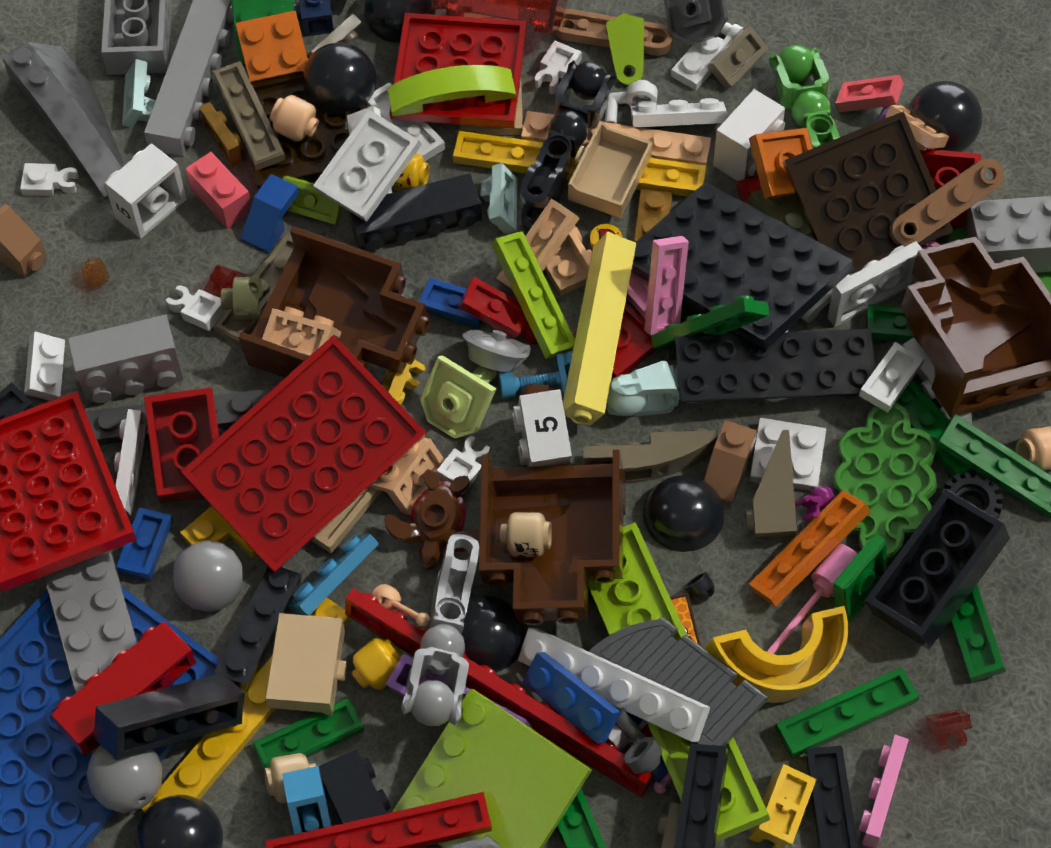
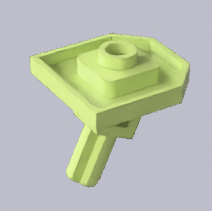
[420,355,497,438]

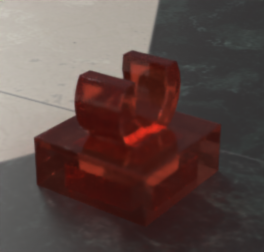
[204,265,247,298]
[925,709,972,750]

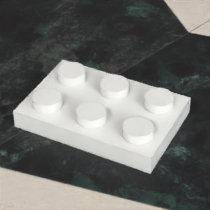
[313,109,422,222]
[827,241,923,327]

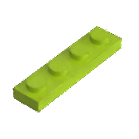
[491,231,575,359]

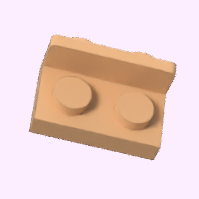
[544,226,592,296]
[262,306,341,356]
[372,437,445,515]

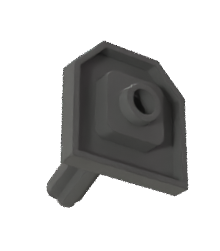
[664,0,728,45]

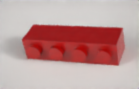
[51,621,196,757]

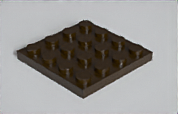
[251,72,366,190]
[782,111,953,274]

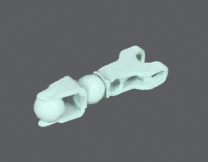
[607,330,788,416]

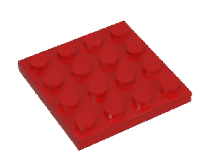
[389,13,527,128]

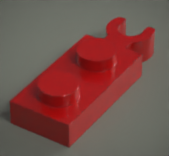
[458,277,538,345]

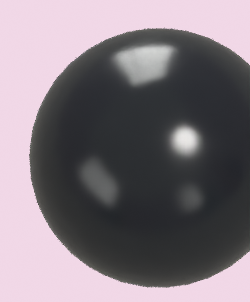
[364,0,436,43]
[302,42,377,115]
[908,81,983,152]
[643,475,724,552]
[461,595,525,673]
[135,795,223,848]

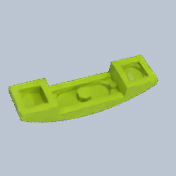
[387,65,516,116]

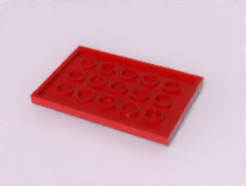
[181,335,427,573]
[0,392,137,592]

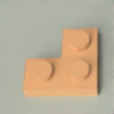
[885,105,949,151]

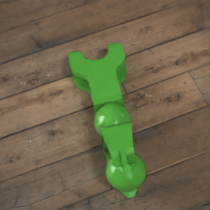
[769,44,840,148]

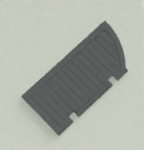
[588,617,768,746]

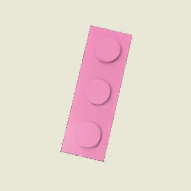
[644,236,689,335]
[858,735,909,848]

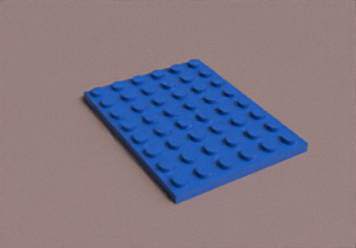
[0,587,220,848]

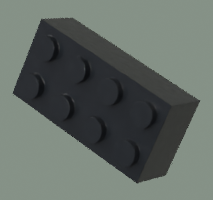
[865,489,1010,650]

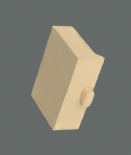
[568,121,653,218]
[266,613,347,716]

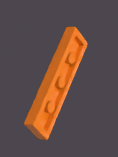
[749,490,870,607]

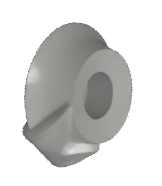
[463,330,531,372]

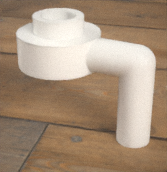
[604,80,658,124]

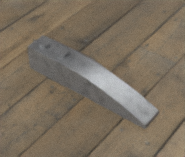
[2,42,125,200]

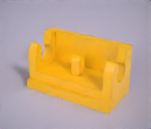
[748,764,816,848]

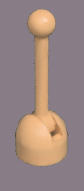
[371,584,430,627]

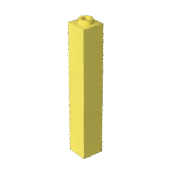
[563,232,636,426]

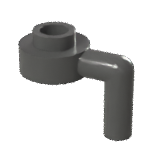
[616,708,662,774]

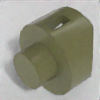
[221,277,263,321]

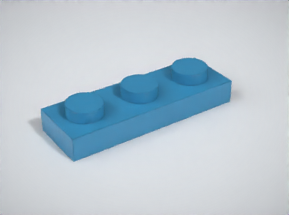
[288,534,379,616]

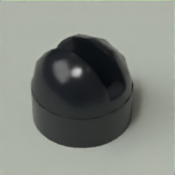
[684,572,715,602]

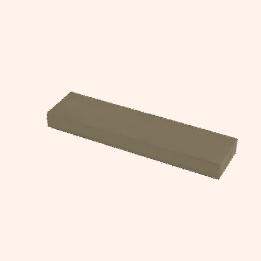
[212,61,285,170]
[213,233,294,346]

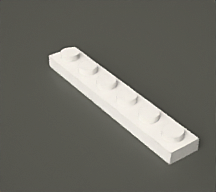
[518,628,710,742]

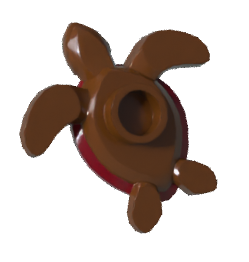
[384,469,480,571]

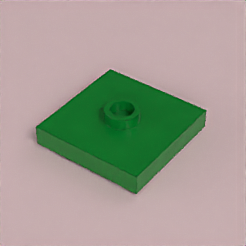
[833,534,887,624]

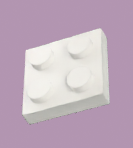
[750,418,826,491]

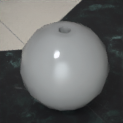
[173,540,242,613]
[87,746,163,813]

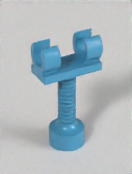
[498,351,573,401]

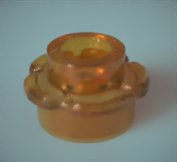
[81,258,109,289]

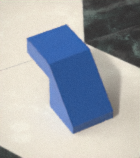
[241,174,299,253]

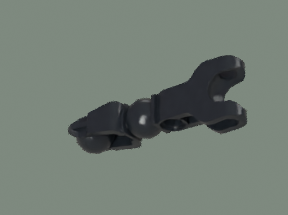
[520,60,617,232]

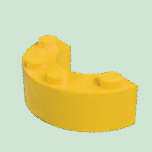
[705,606,848,703]

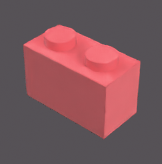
[185,152,251,229]

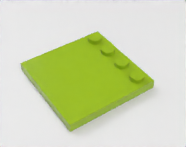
[393,689,592,848]

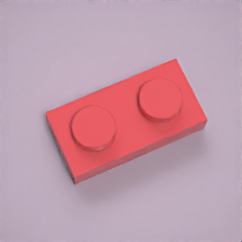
[835,75,904,113]

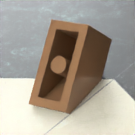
[0,204,47,278]
[704,420,757,504]

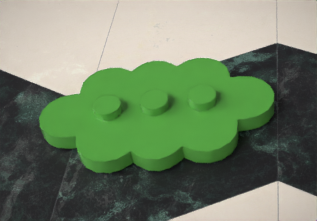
[833,403,937,562]

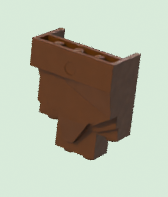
[238,226,430,378]
[901,236,1051,418]
[479,449,626,625]

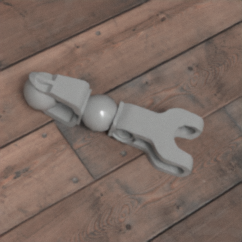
[401,534,480,726]

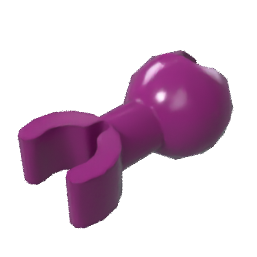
[795,486,835,522]

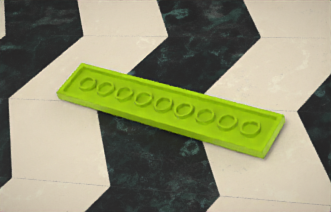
[588,522,770,842]

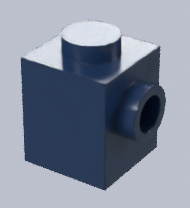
[294,0,334,37]

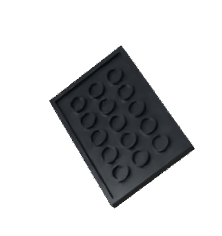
[631,182,853,350]

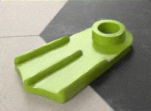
[606,13,644,86]

